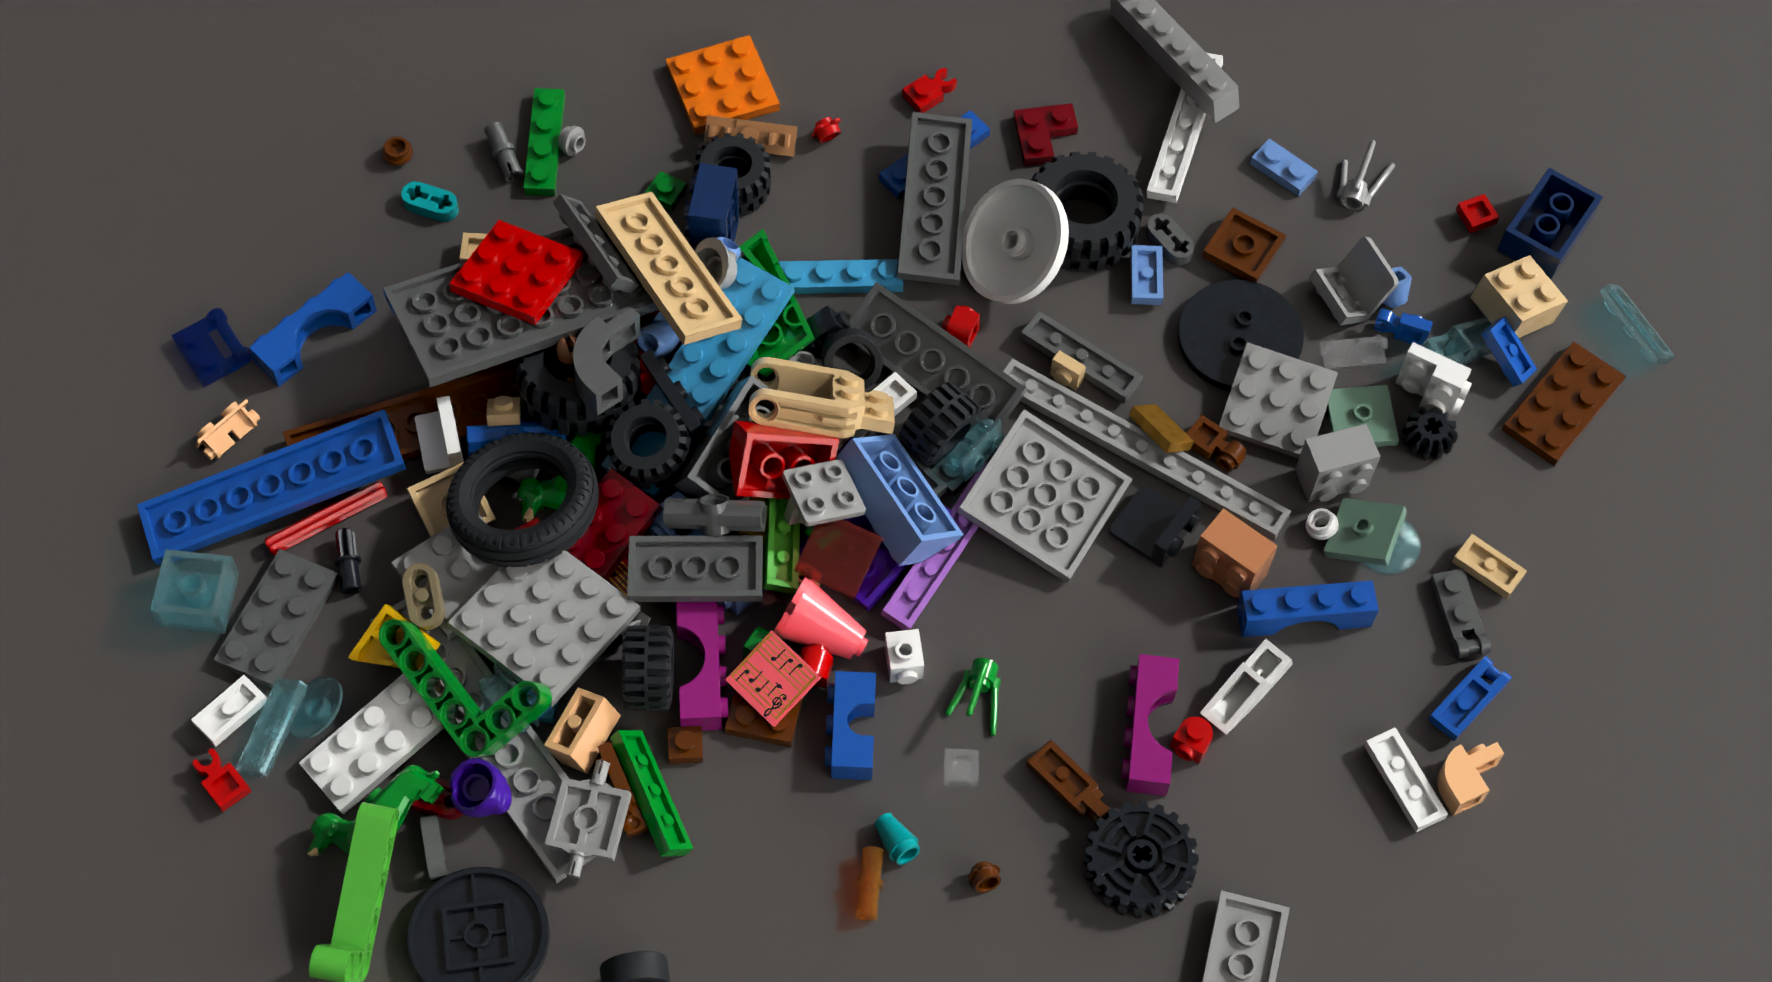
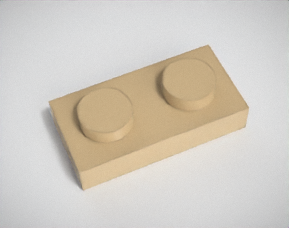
[1452,534,1527,599]

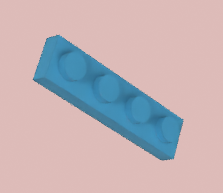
[779,259,903,294]

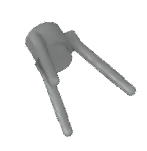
[1336,140,1395,211]

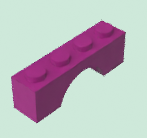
[676,602,728,731]
[1120,654,1180,796]

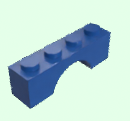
[249,272,377,387]
[1236,580,1379,637]

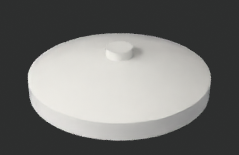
[962,179,1069,304]

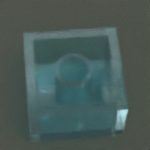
[150,549,239,634]

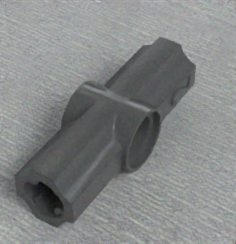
[663,494,767,536]

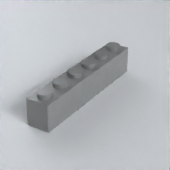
[1110,0,1239,123]

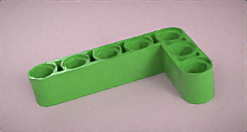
[309,802,399,982]

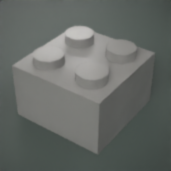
[1295,424,1380,502]

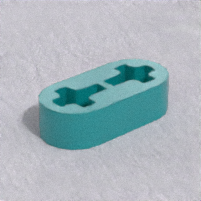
[401,181,459,222]

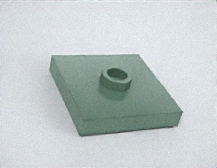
[1326,385,1399,447]
[1323,498,1407,566]

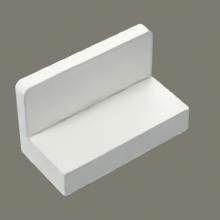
[415,396,464,474]

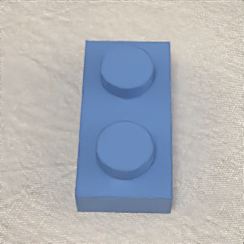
[1250,139,1318,197]
[1130,245,1163,305]

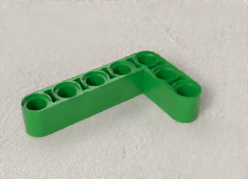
[379,619,552,757]

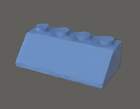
[836,434,964,566]

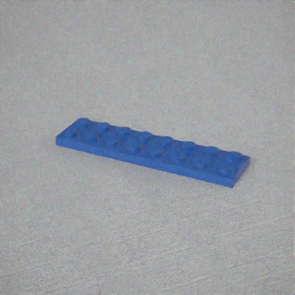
[137,409,406,565]

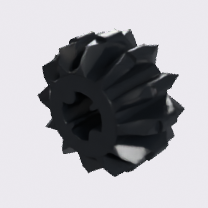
[1402,406,1458,461]

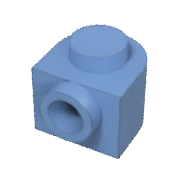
[1382,267,1412,308]

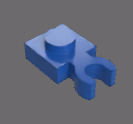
[1373,309,1433,347]

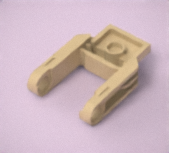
[748,357,895,439]

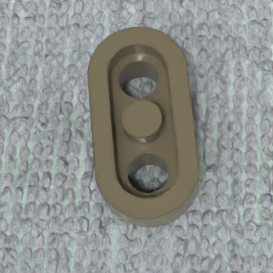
[402,563,445,630]

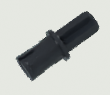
[334,528,362,594]

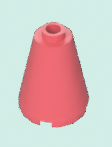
[773,577,869,660]

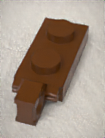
[1026,739,1110,822]
[597,742,648,839]

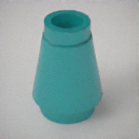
[874,813,920,865]

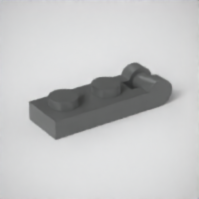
[1430,568,1491,659]

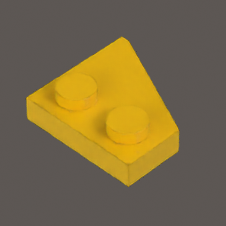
[348,604,441,670]

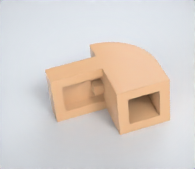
[1437,742,1504,816]

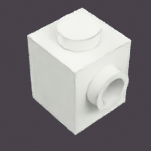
[885,629,924,684]

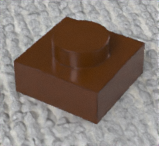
[668,726,703,764]

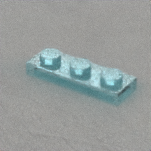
[1599,283,1676,365]
[235,679,309,777]

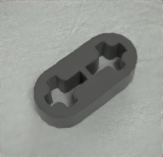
[1146,213,1194,266]
[420,814,448,881]

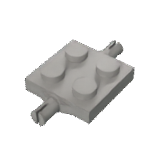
[544,760,632,879]

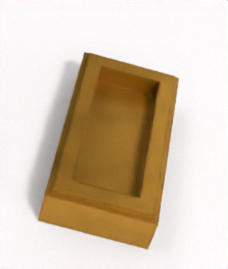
[1129,404,1194,453]

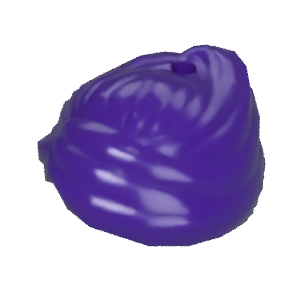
[450,758,512,818]

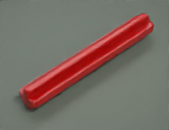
[264,481,387,555]

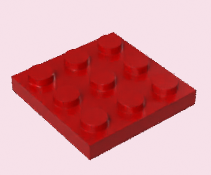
[449,220,583,326]

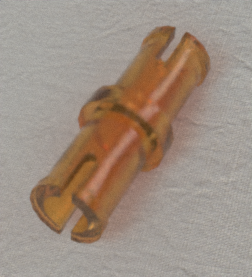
[855,847,884,921]

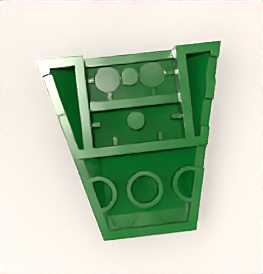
[737,229,815,378]

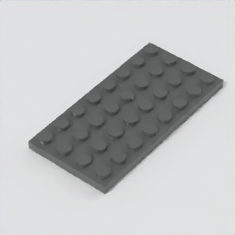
[383,219,659,387]

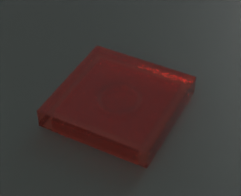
[794,519,883,599]

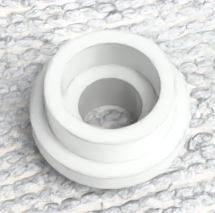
[1305,508,1339,540]

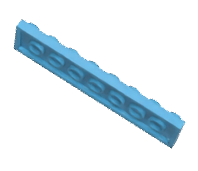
[601,257,795,500]

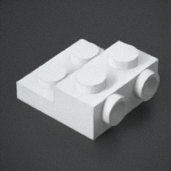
[1395,342,1472,419]

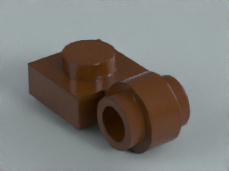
[1186,415,1246,472]

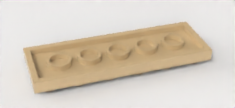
[594,192,743,345]

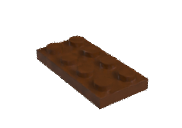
[1502,341,1626,466]

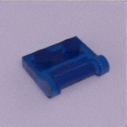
[171,308,253,387]

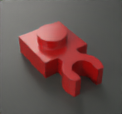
[902,68,957,113]
[193,748,252,812]

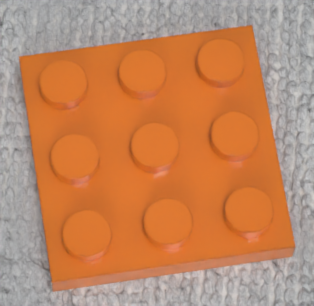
[666,35,780,135]

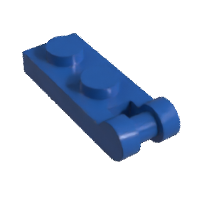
[1428,656,1513,742]

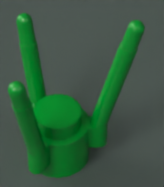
[945,658,1001,736]

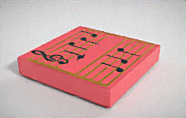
[725,630,821,727]

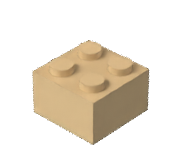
[1470,255,1568,338]

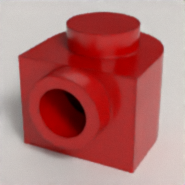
[941,305,980,348]
[799,643,833,689]
[1170,717,1213,764]

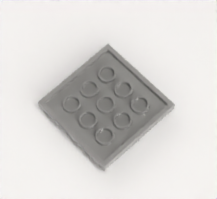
[957,410,1132,583]
[448,551,640,707]

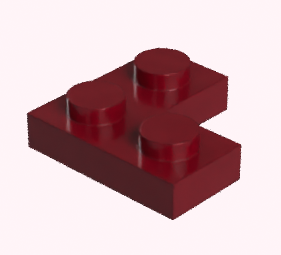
[1013,103,1078,166]

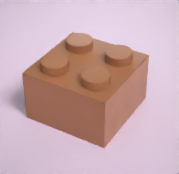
[1192,508,1278,598]

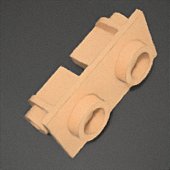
[195,399,260,461]

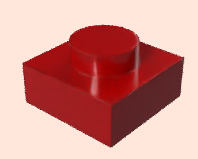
[1456,194,1499,233]

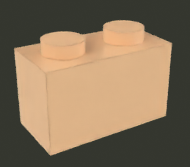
[544,687,621,774]

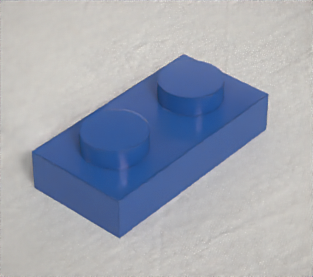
[1481,316,1537,387]

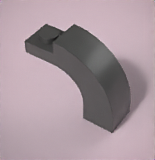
[573,307,641,416]

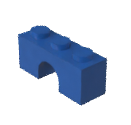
[825,671,876,780]

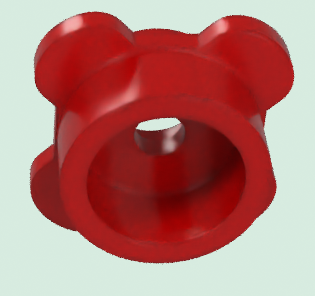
[811,117,841,143]

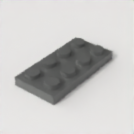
[627,535,763,602]
[213,549,340,690]

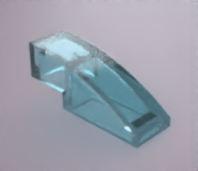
[1421,317,1492,366]

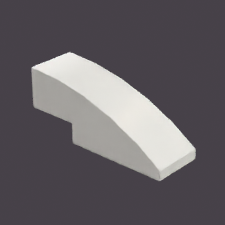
[1200,638,1293,735]

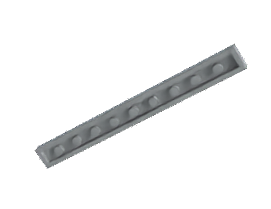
[1003,358,1291,541]

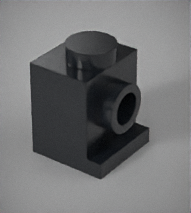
[806,305,851,359]

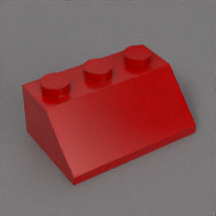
[729,421,840,499]

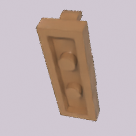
[704,115,798,157]

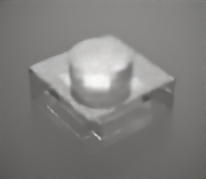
[943,748,979,787]

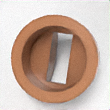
[556,336,577,364]

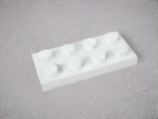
[299,674,444,815]

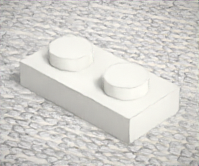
[191,675,268,747]

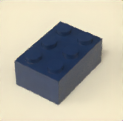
[684,163,739,251]
[1497,167,1603,280]

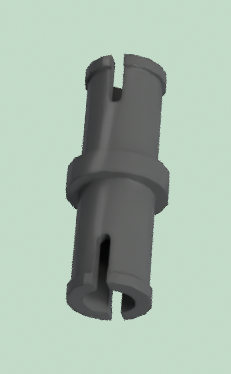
[484,122,524,183]

